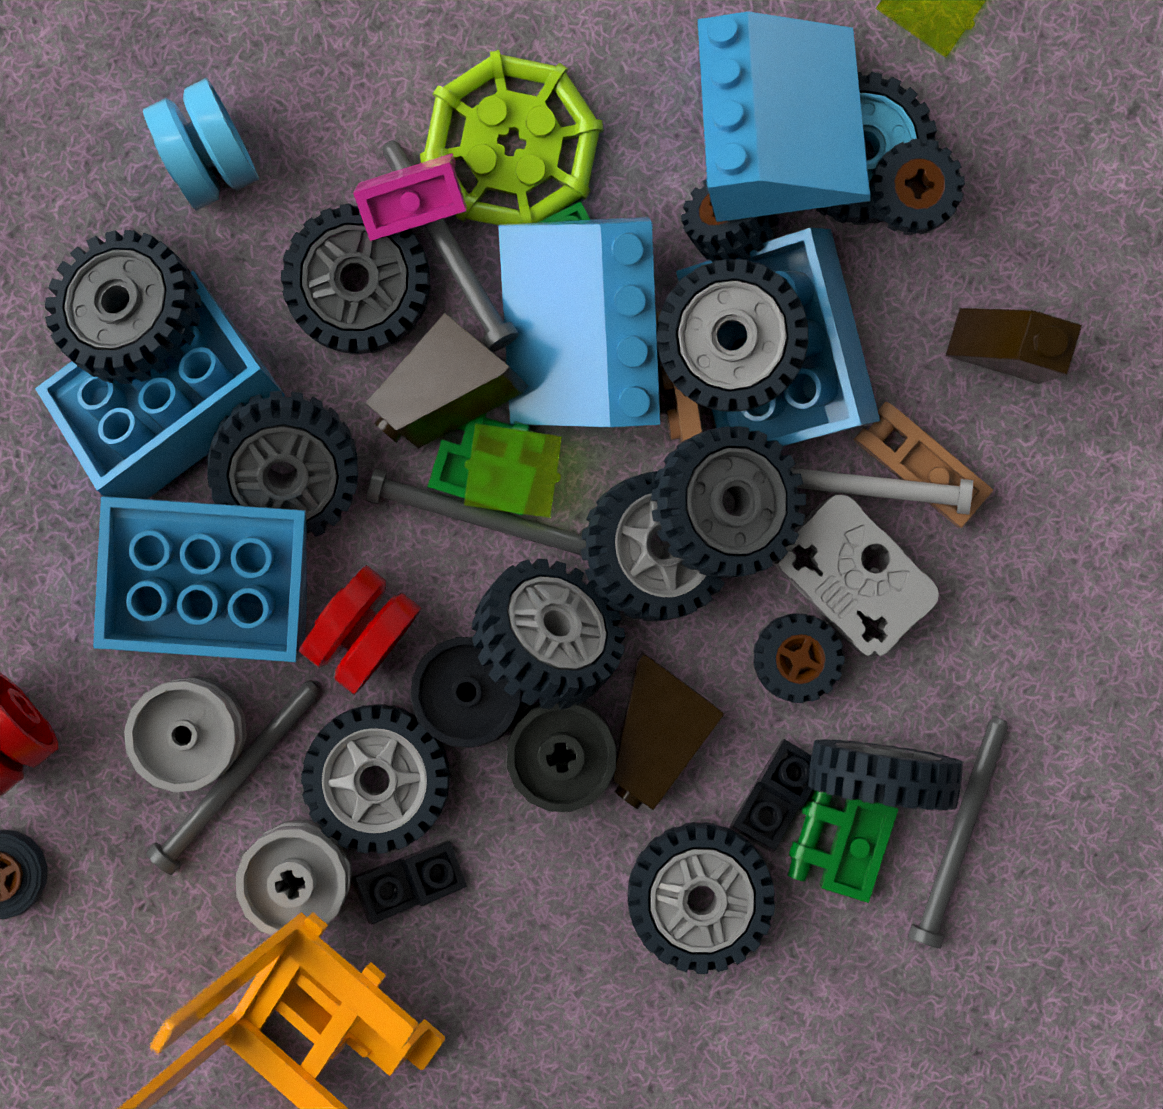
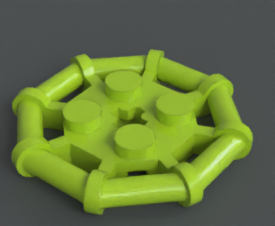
[419,50,604,226]

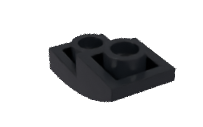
[729,739,813,852]
[352,840,467,924]

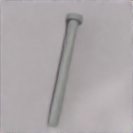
[790,468,974,515]

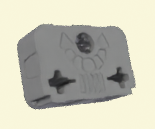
[773,495,939,656]

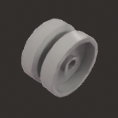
[124,676,247,792]
[236,820,353,935]

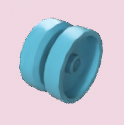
[143,78,259,211]

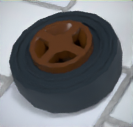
[0,829,48,919]

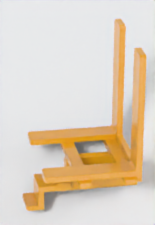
[118,912,445,1109]

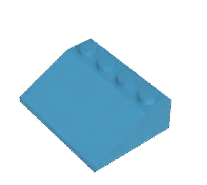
[697,11,870,222]
[498,217,660,427]
[676,228,880,447]
[35,271,285,499]
[93,496,307,662]

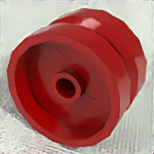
[298,565,422,695]
[0,672,58,796]

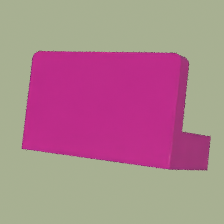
[353,153,467,241]

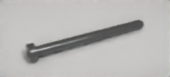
[383,140,519,352]
[366,468,586,556]
[146,680,321,875]
[908,717,1008,949]

